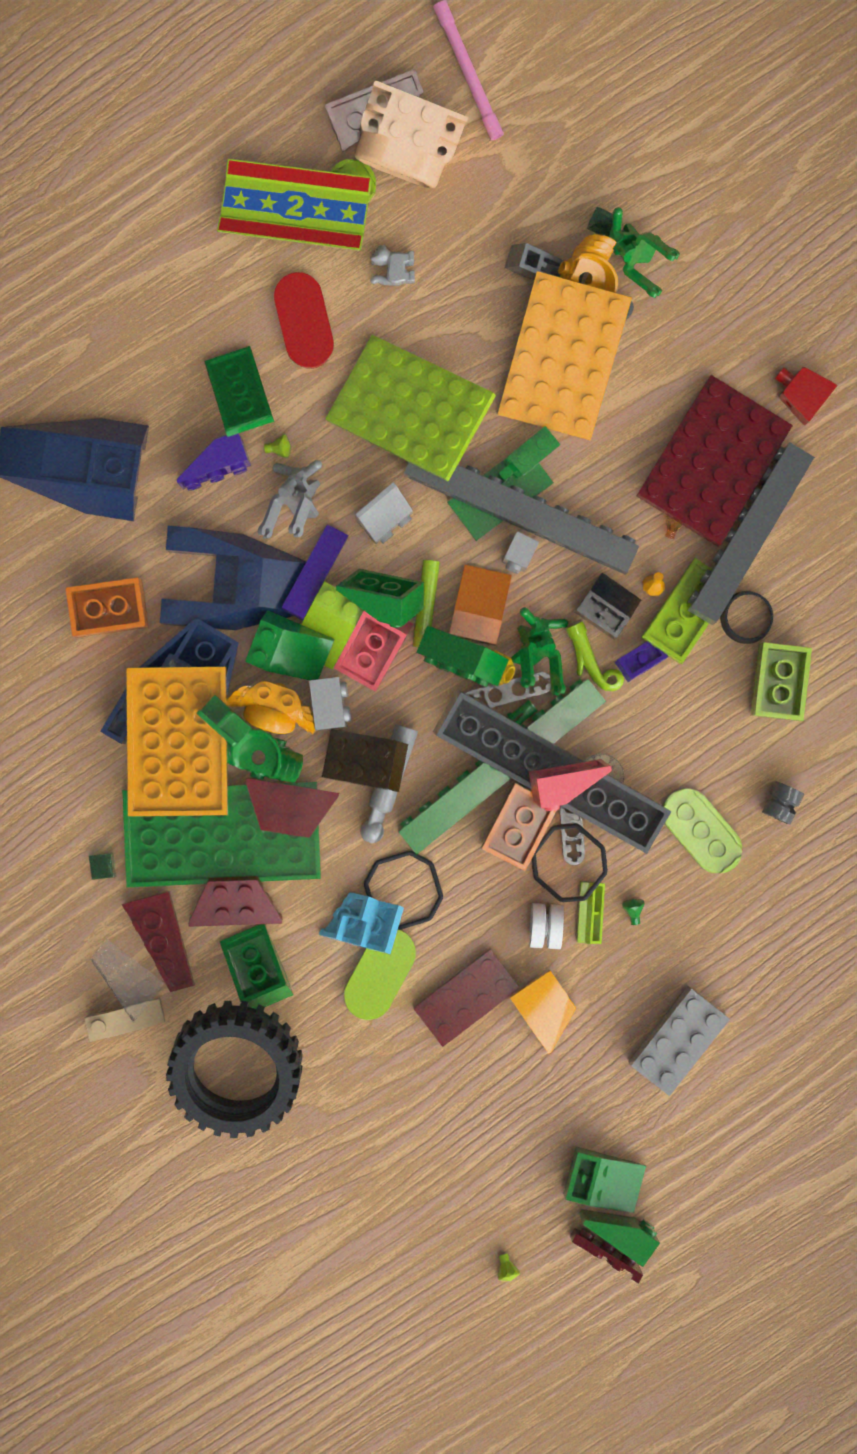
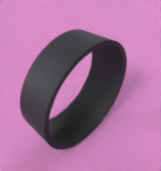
[720,591,773,644]

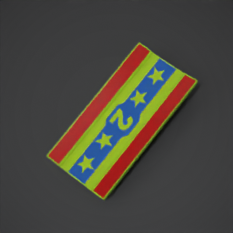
[217,159,372,251]

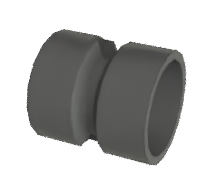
[762,781,804,825]

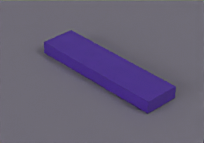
[282,524,349,620]

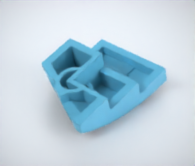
[319,892,404,954]

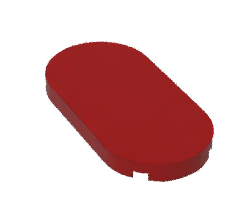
[274,272,334,369]

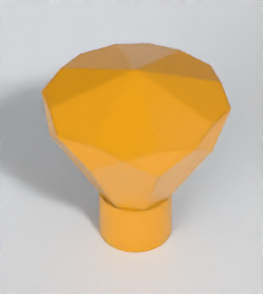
[642,572,665,596]

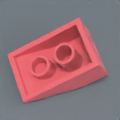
[334,611,413,692]
[529,759,612,811]

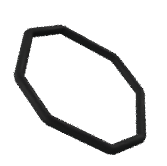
[532,823,608,902]
[364,851,443,930]

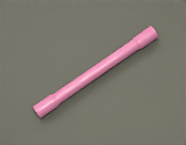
[433,0,504,140]

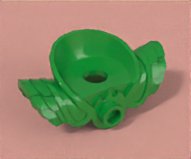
[227,729,303,783]

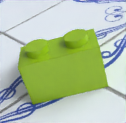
[301,581,364,670]

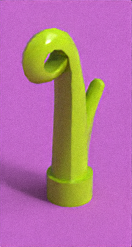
[565,621,624,691]

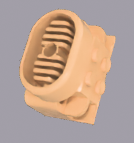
[355,80,468,188]

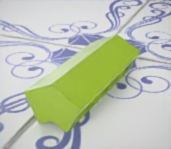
[577,881,605,944]

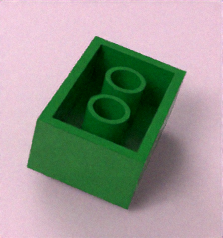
[416,625,509,687]

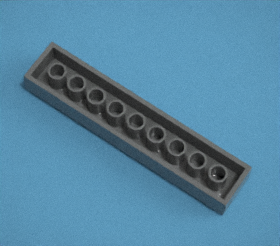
[433,689,671,854]

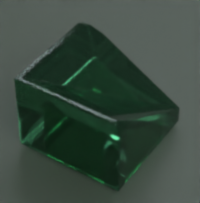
[587,207,613,236]

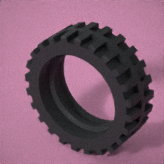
[166,1000,303,1138]

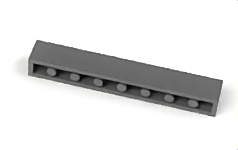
[688,442,815,625]

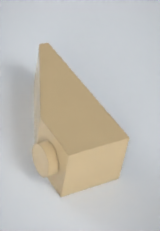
[85,998,165,1042]

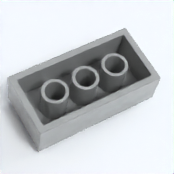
[628,986,730,1096]

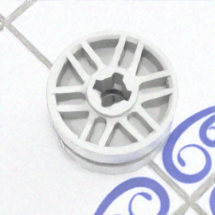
[529,903,564,949]

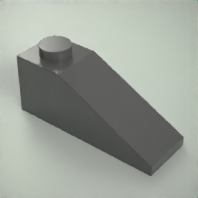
[505,243,584,283]

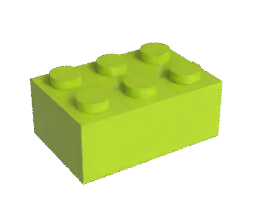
[750,642,812,721]

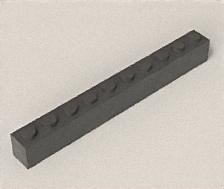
[404,462,639,575]

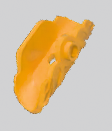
[558,234,618,293]
[227,681,315,735]

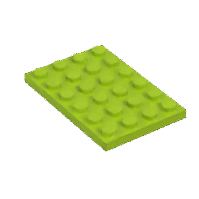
[325,335,496,481]

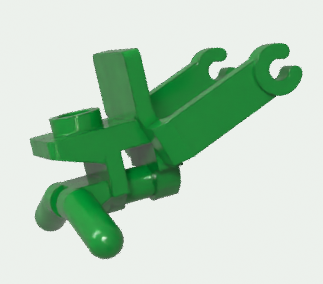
[608,207,680,298]
[511,607,568,696]

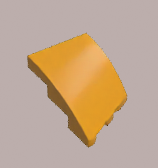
[510,970,576,1053]

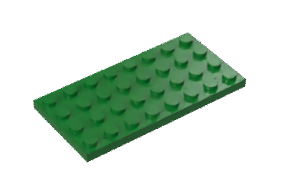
[122,782,321,888]

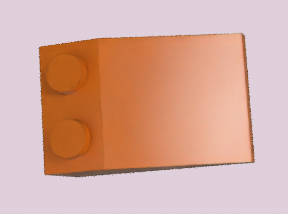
[449,564,512,646]

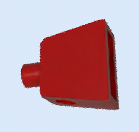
[775,367,838,425]

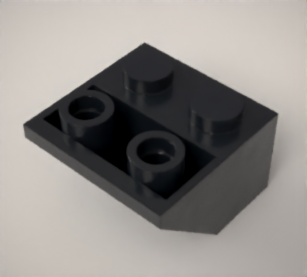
[574,573,642,640]

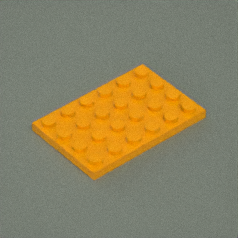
[497,271,632,440]
[126,667,228,816]

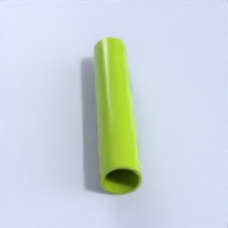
[412,560,440,647]

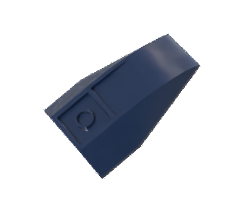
[0,418,149,522]

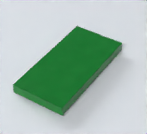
[204,346,274,437]
[447,458,554,541]

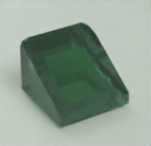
[89,853,116,880]

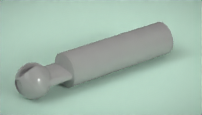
[360,724,418,843]

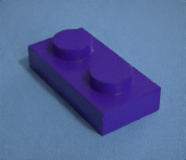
[615,641,668,682]

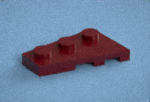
[570,1228,643,1284]

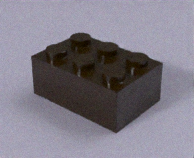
[322,729,409,792]

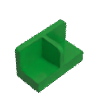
[196,695,252,747]

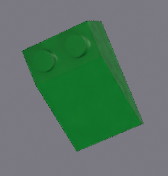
[336,569,424,627]
[245,611,335,681]
[219,924,294,1009]
[579,1209,660,1267]

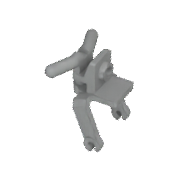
[258,460,322,539]

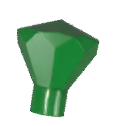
[622,899,645,925]

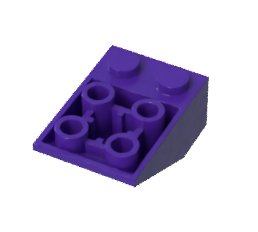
[177,433,251,491]

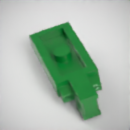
[498,426,561,482]

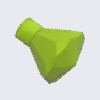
[264,434,291,458]
[498,1254,520,1281]

